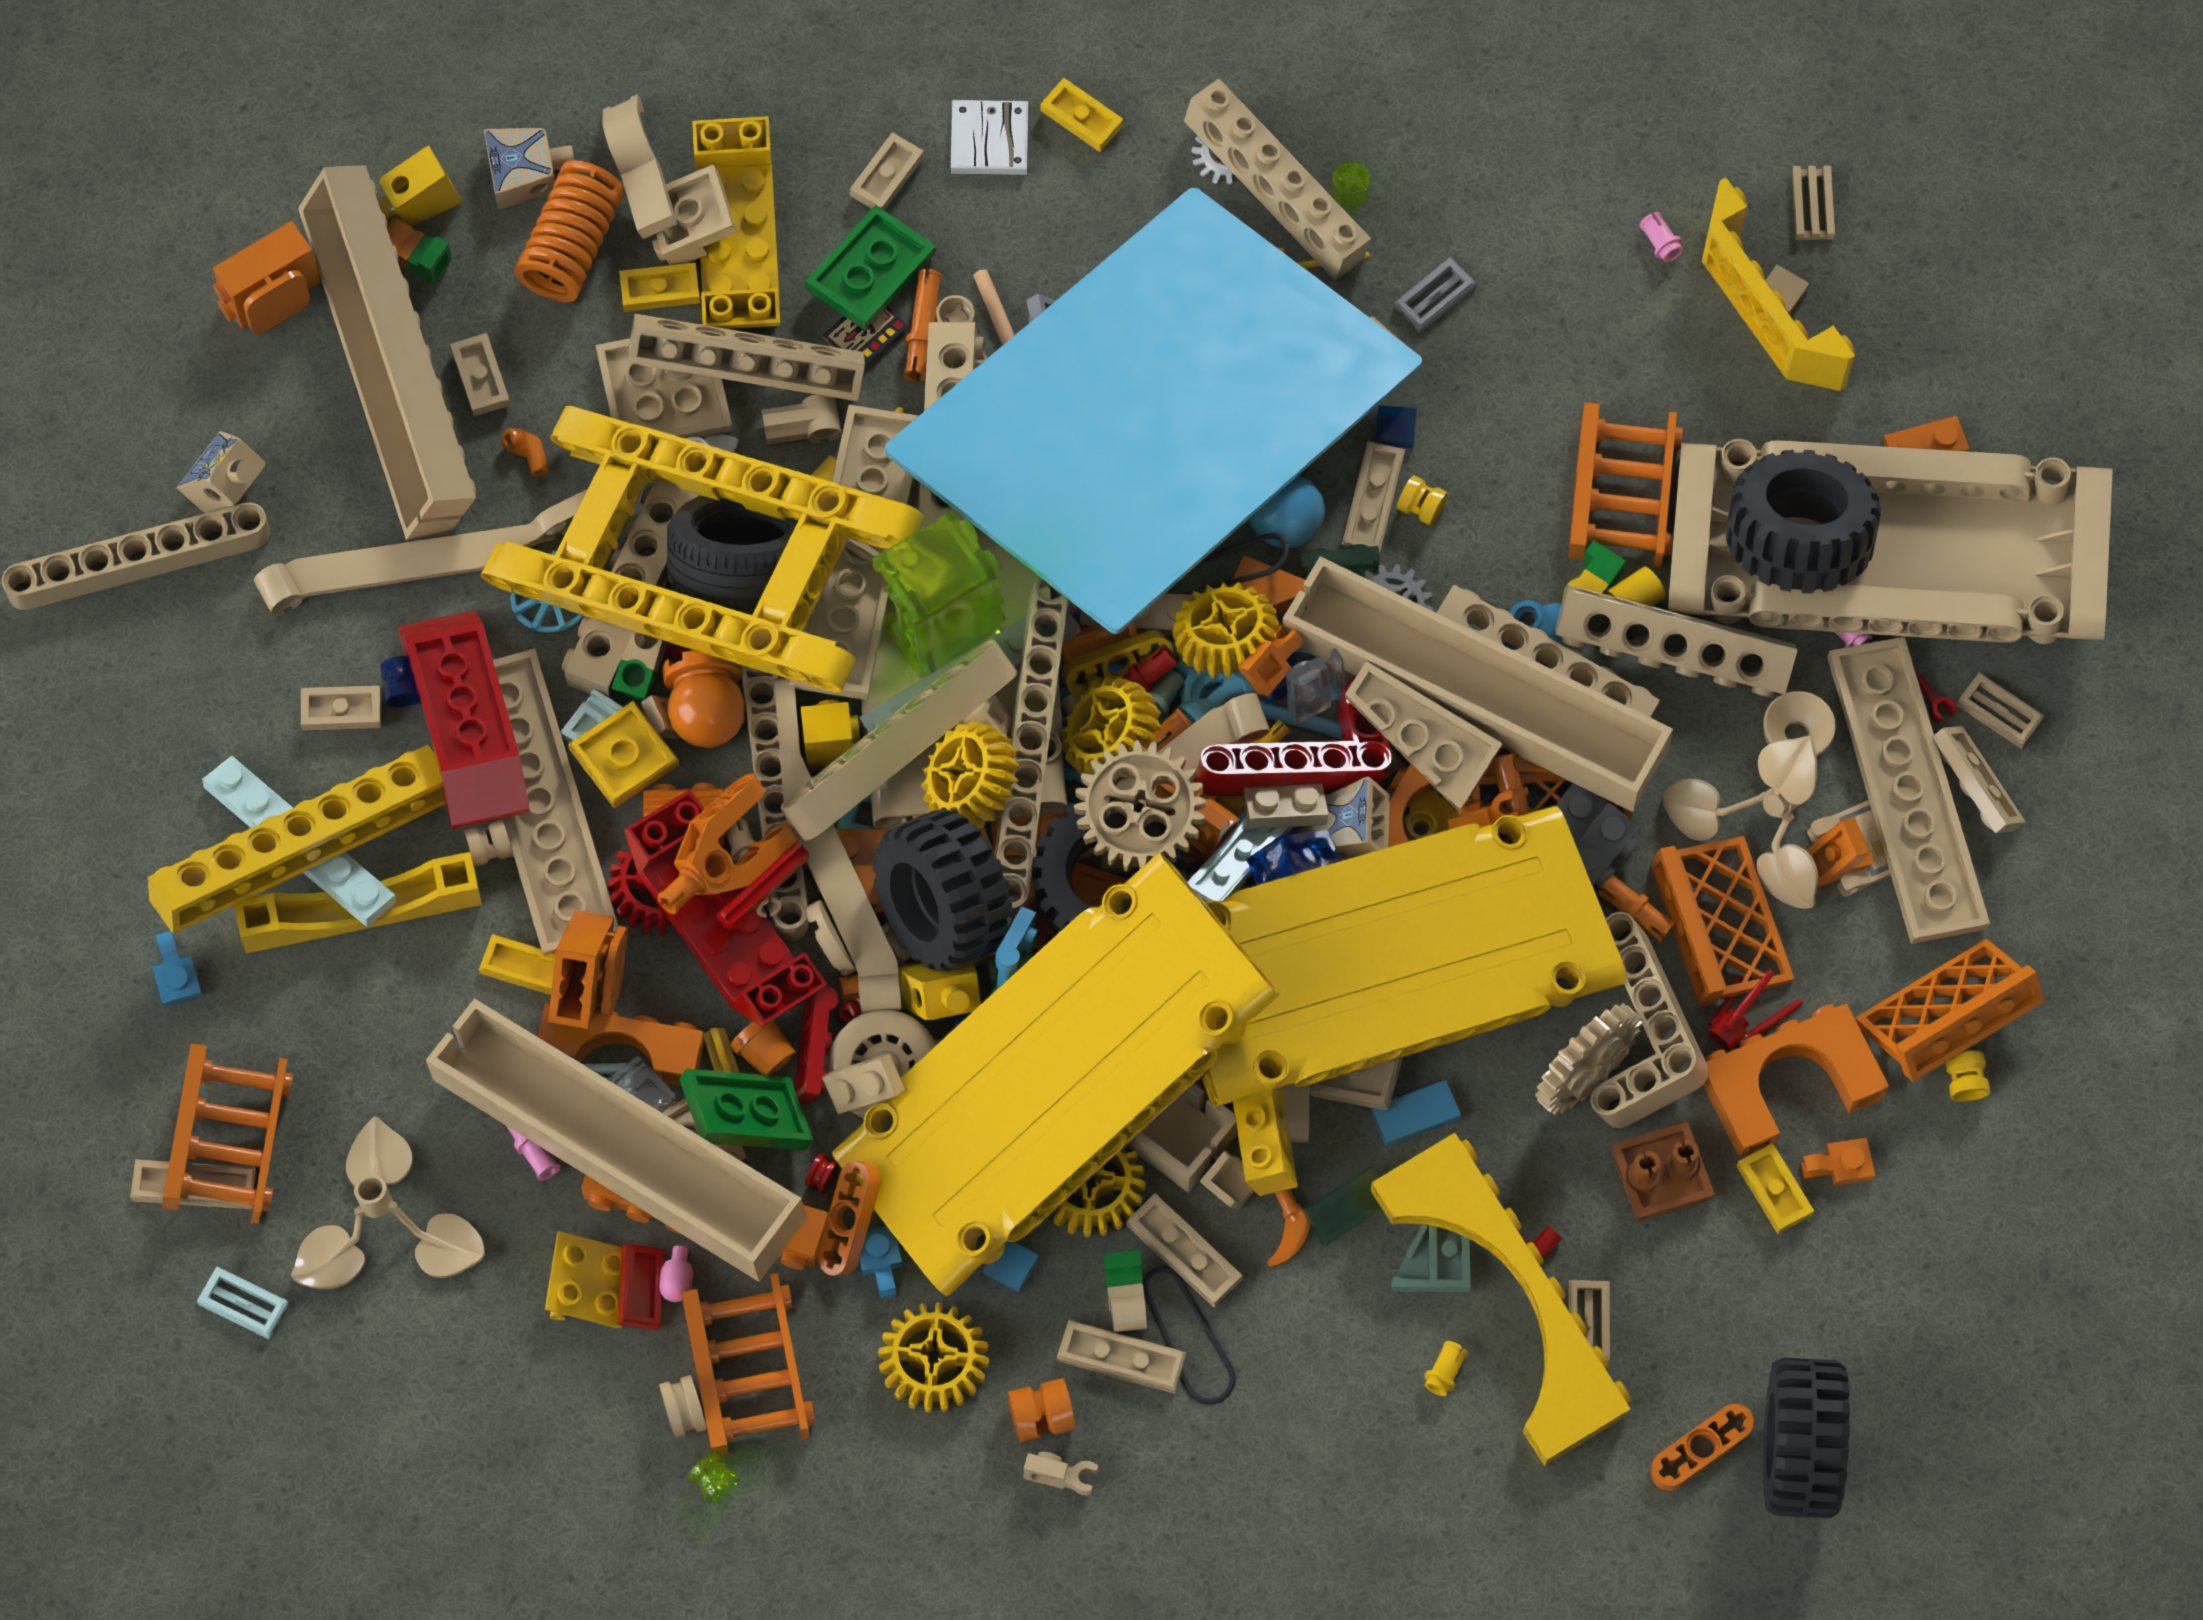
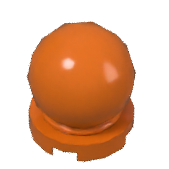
[662,650,746,749]

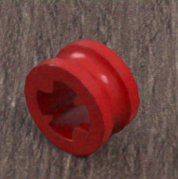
[804,1153,839,1195]

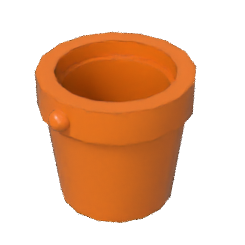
[730,1020,796,1076]

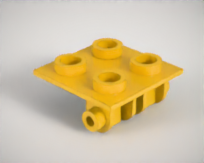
[545,1231,622,1328]

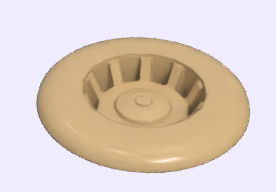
[828,1010,936,1123]

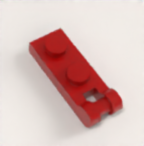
[794,987,838,1104]

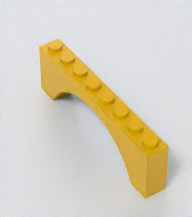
[1370,1133,1632,1466]

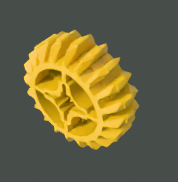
[1172,581,1279,680]
[1060,677,1162,783]
[920,721,1020,828]
[1051,1145,1145,1238]
[878,1302,989,1413]

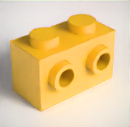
[801,700,860,772]

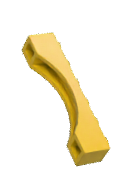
[234,852,482,954]

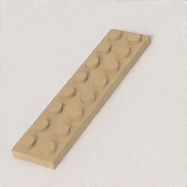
[789,405,918,700]
[1827,637,1990,944]
[493,648,618,955]

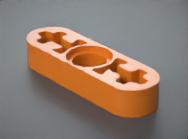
[817,1161,881,1276]
[1650,1404,1754,1491]

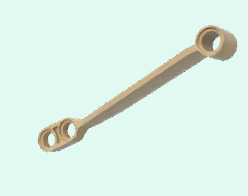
[254,489,588,616]
[774,678,902,1013]
[1006,693,1270,877]

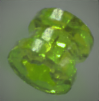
[1331,161,1370,208]
[687,1451,740,1503]

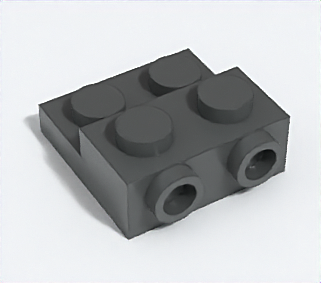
[1555,783,1640,889]

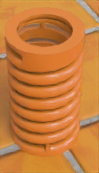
[514,160,625,303]

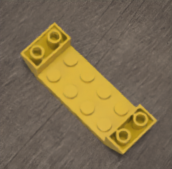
[692,116,780,329]
[1702,177,1855,391]

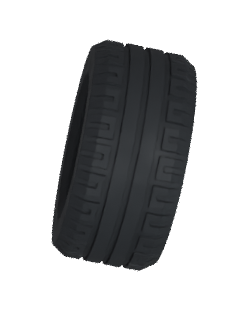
[667,496,798,614]

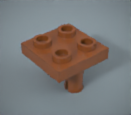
[1610,1121,1715,1223]

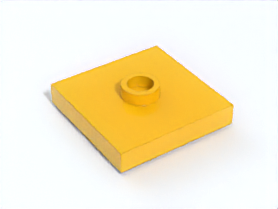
[568,701,679,808]

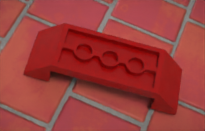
[398,610,530,829]
[625,789,828,1027]

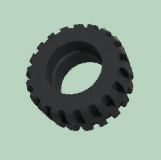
[1726,449,1881,593]
[1032,797,1186,934]
[873,809,1013,972]
[1763,1357,1850,1519]

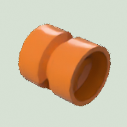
[1007,1378,1076,1443]

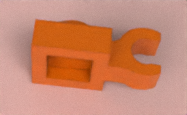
[1238,625,1304,697]
[1447,789,1521,829]
[1800,1138,1876,1186]

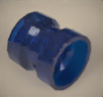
[380,656,421,708]

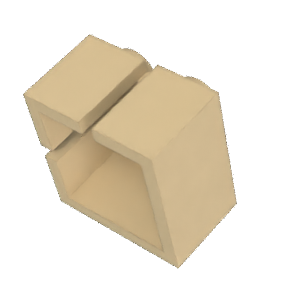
[1127,1084,1238,1193]

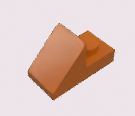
[1806,817,1874,887]

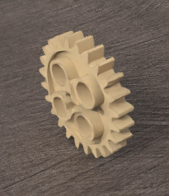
[1074,740,1206,871]
[1535,1003,1643,1115]

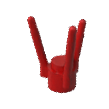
[1707,970,1803,1052]

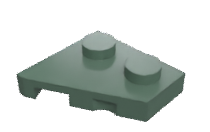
[1391,1224,1470,1292]

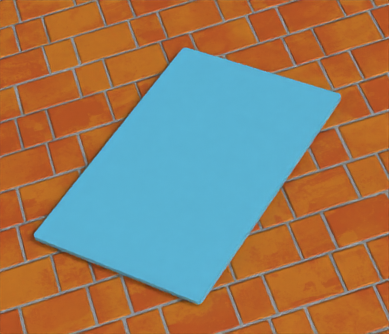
[885,188,1422,634]

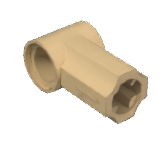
[762,394,842,445]

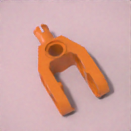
[657,773,798,914]

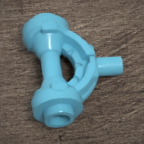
[1175,658,1256,724]

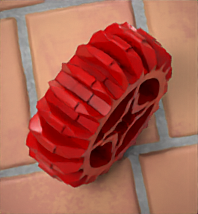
[607,843,679,937]

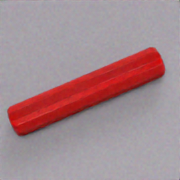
[717,842,810,930]

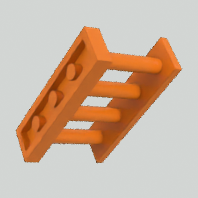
[1568,402,1683,568]
[162,1043,293,1224]
[681,1273,816,1458]

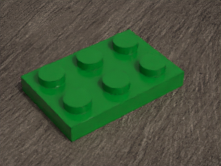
[805,205,936,330]
[679,1069,813,1150]

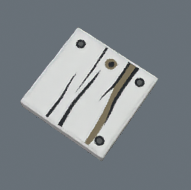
[951,100,1028,175]

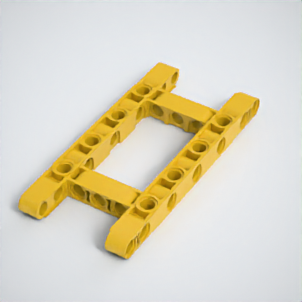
[480,406,925,693]

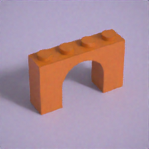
[1703,1003,1889,1160]

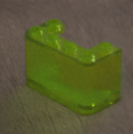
[872,510,1006,679]

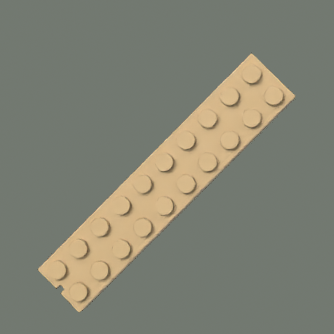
[298,165,476,540]
[1282,556,1673,812]
[426,998,807,1282]

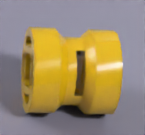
[1396,475,1449,526]
[1945,1050,1990,1102]

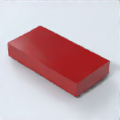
[617,1243,665,1330]

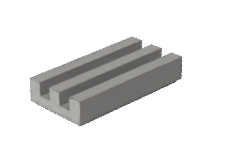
[1394,257,1476,333]

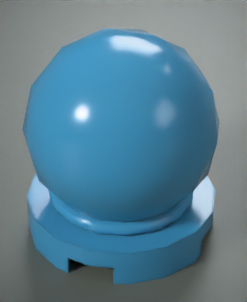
[1249,474,1326,548]

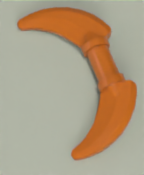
[1241,1159,1311,1267]

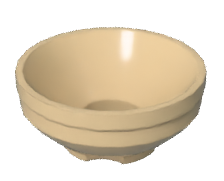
[1763,691,1835,757]

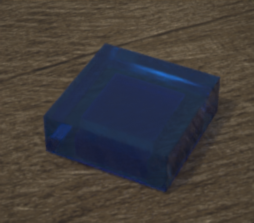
[1375,405,1417,449]

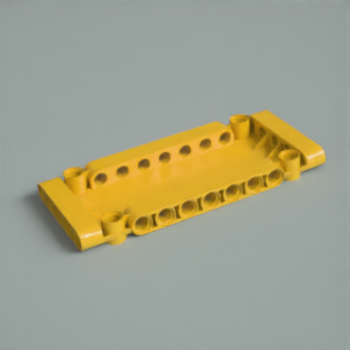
[1201,806,1626,1107]
[832,852,1280,1297]

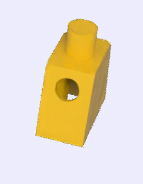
[377,145,463,227]
[898,961,981,1020]

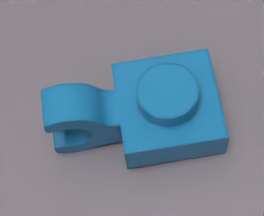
[152,931,203,1007]
[859,1226,902,1300]

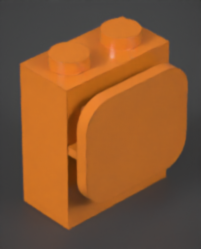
[212,221,320,335]
[548,910,628,1029]

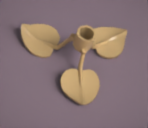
[1662,735,1818,909]
[291,1116,485,1289]

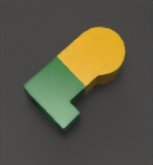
[1562,540,1626,601]

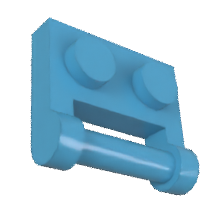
[992,906,1039,994]

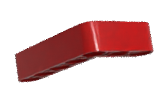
[1194,676,1391,797]

